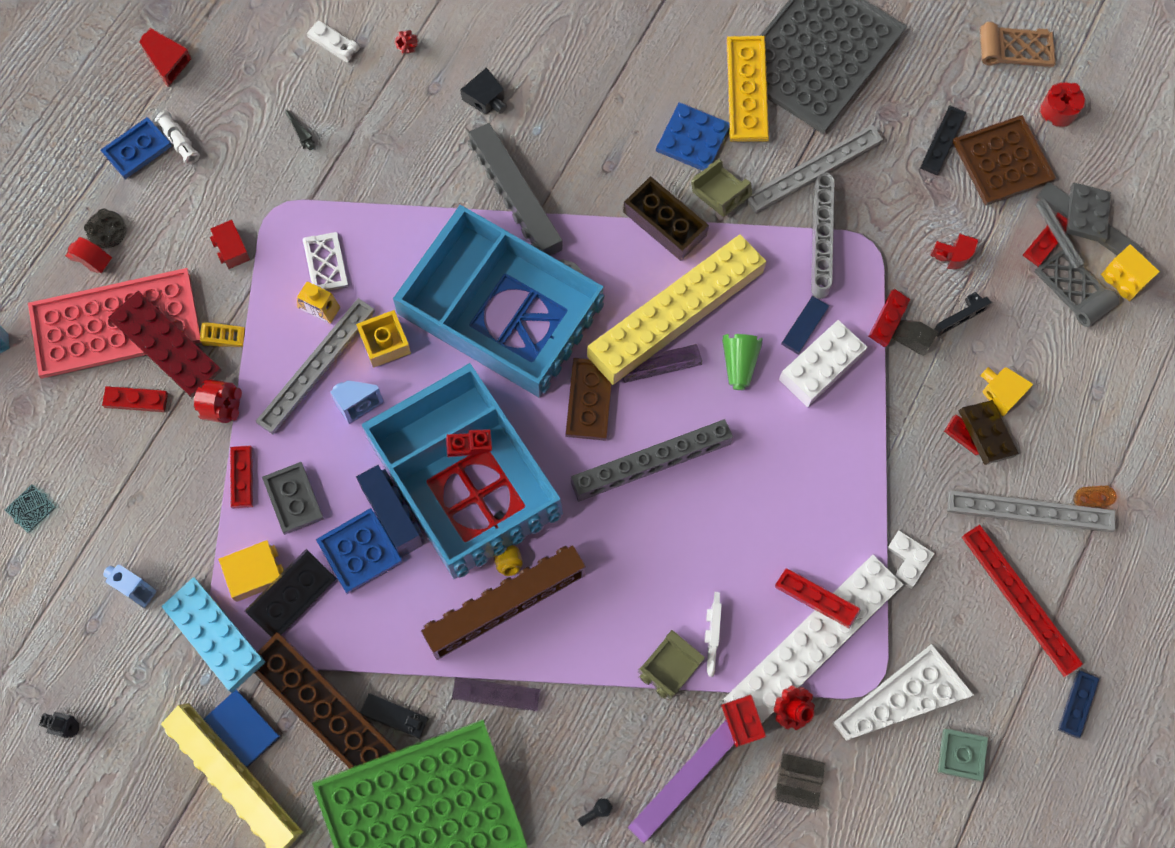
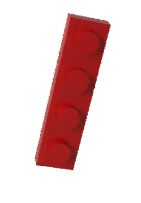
[775,568,860,629]

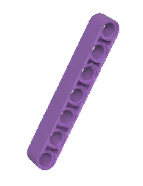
[627,720,734,843]

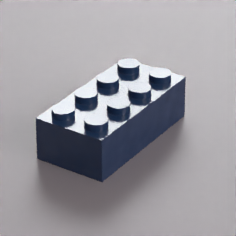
[356,465,424,558]

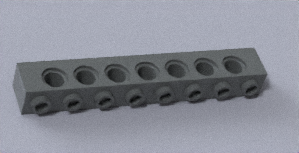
[571,419,733,502]

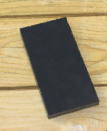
[244,549,336,638]

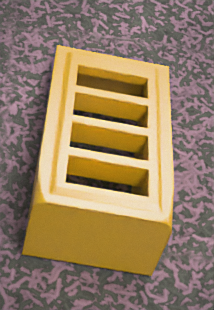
[200,323,245,347]

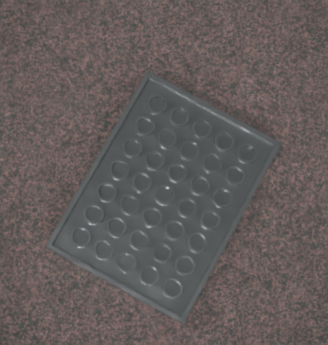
[760,0,907,135]

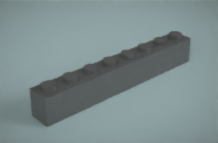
[468,123,563,256]

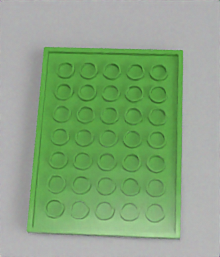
[312,719,527,848]

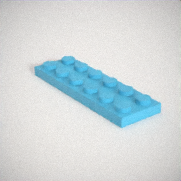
[161,577,265,693]

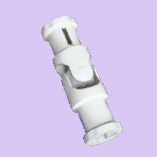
[155,111,200,165]

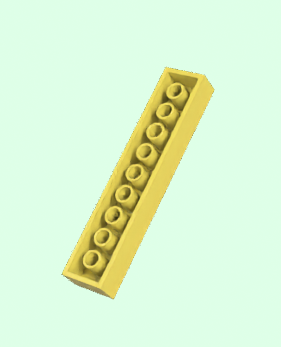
[587,234,766,385]

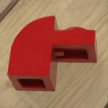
[930,234,978,270]
[65,237,112,273]

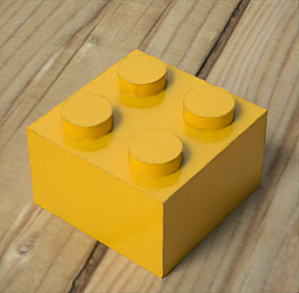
[1101,244,1160,302]
[356,310,411,368]

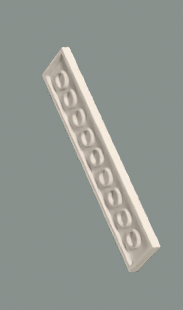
[723,555,903,723]

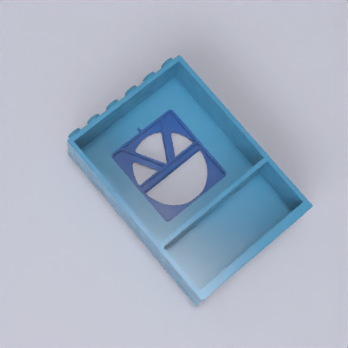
[393,205,605,398]

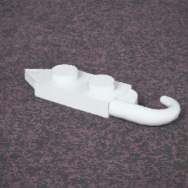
[705,592,721,677]

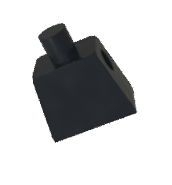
[460,67,507,114]

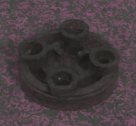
[84,208,127,249]

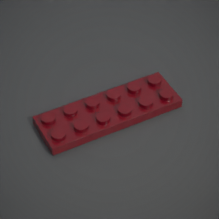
[108,291,222,398]

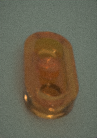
[1073,486,1117,508]

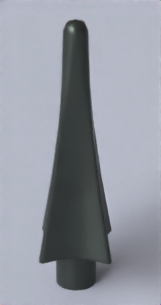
[285,110,315,150]

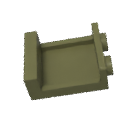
[691,159,752,218]
[638,630,705,700]

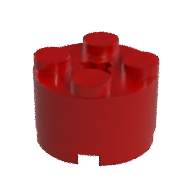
[1040,82,1085,127]
[194,379,242,423]

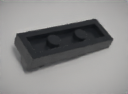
[933,292,992,337]
[360,693,429,739]

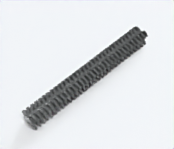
[1036,199,1084,269]

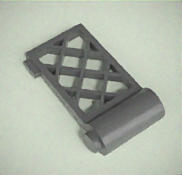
[1034,250,1119,327]

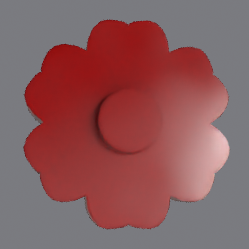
[773,685,815,730]

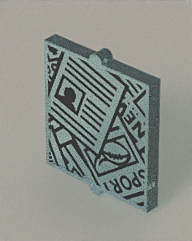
[5,484,56,533]

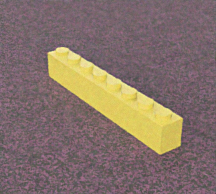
[161,703,303,848]

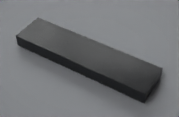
[920,105,967,176]

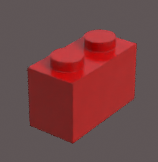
[210,220,250,269]

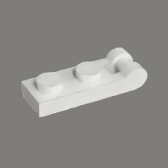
[307,20,360,62]

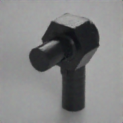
[577,798,613,827]

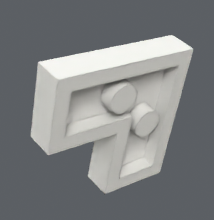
[887,530,934,589]

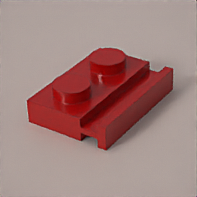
[721,694,766,747]

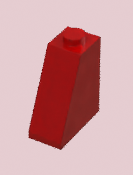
[139,28,191,87]

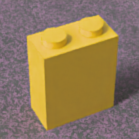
[218,540,284,602]

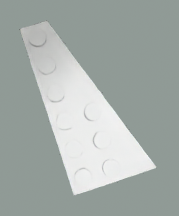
[833,644,974,741]

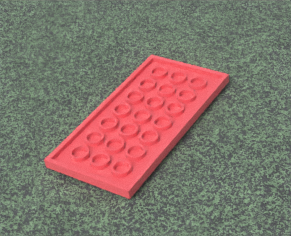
[28,268,201,379]

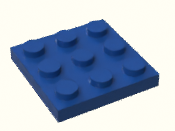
[656,102,730,171]
[315,508,402,594]

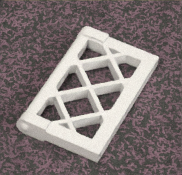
[303,232,348,291]

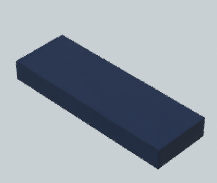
[781,296,829,354]
[1058,670,1100,739]

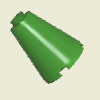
[722,334,763,390]

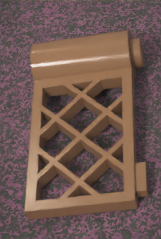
[980,22,1055,67]

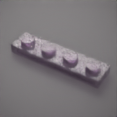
[623,344,702,383]
[452,677,541,712]

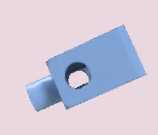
[103,565,157,608]

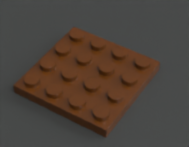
[953,115,1056,206]

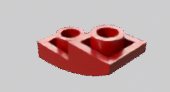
[446,430,492,457]

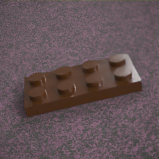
[565,358,611,441]

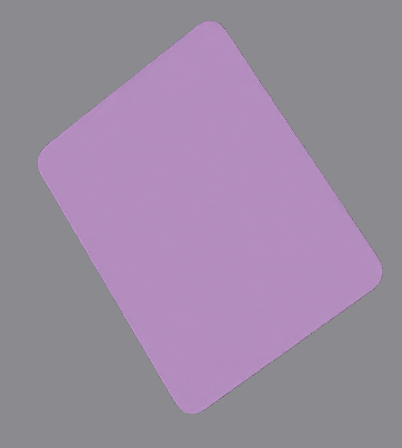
[210,200,889,699]

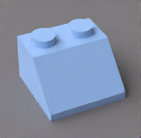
[330,380,383,424]

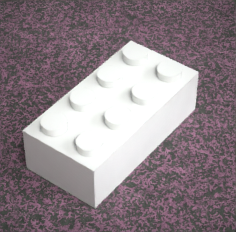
[779,320,867,407]

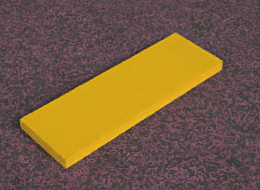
[727,36,769,142]

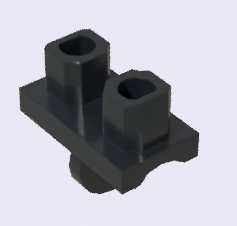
[38,712,80,739]

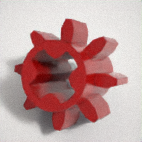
[395,30,418,54]

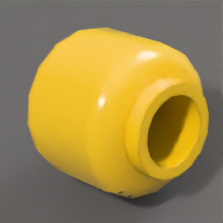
[493,545,523,576]

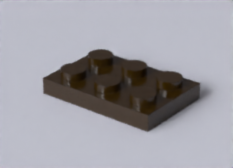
[958,400,1019,465]

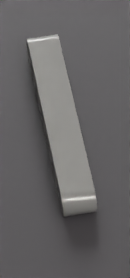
[811,172,834,299]

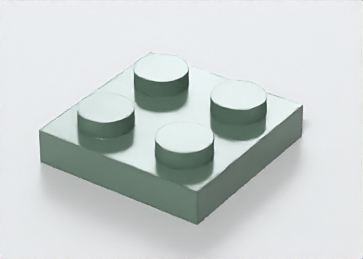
[937,729,988,782]

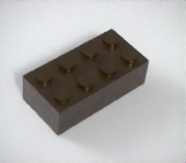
[623,176,709,261]

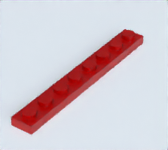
[961,524,1083,677]

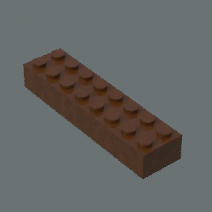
[421,545,586,660]
[254,632,398,769]

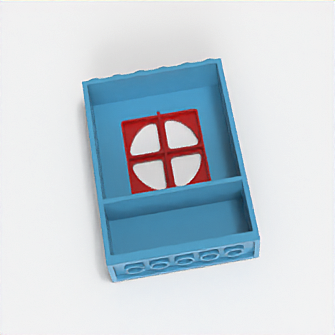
[361,363,563,579]

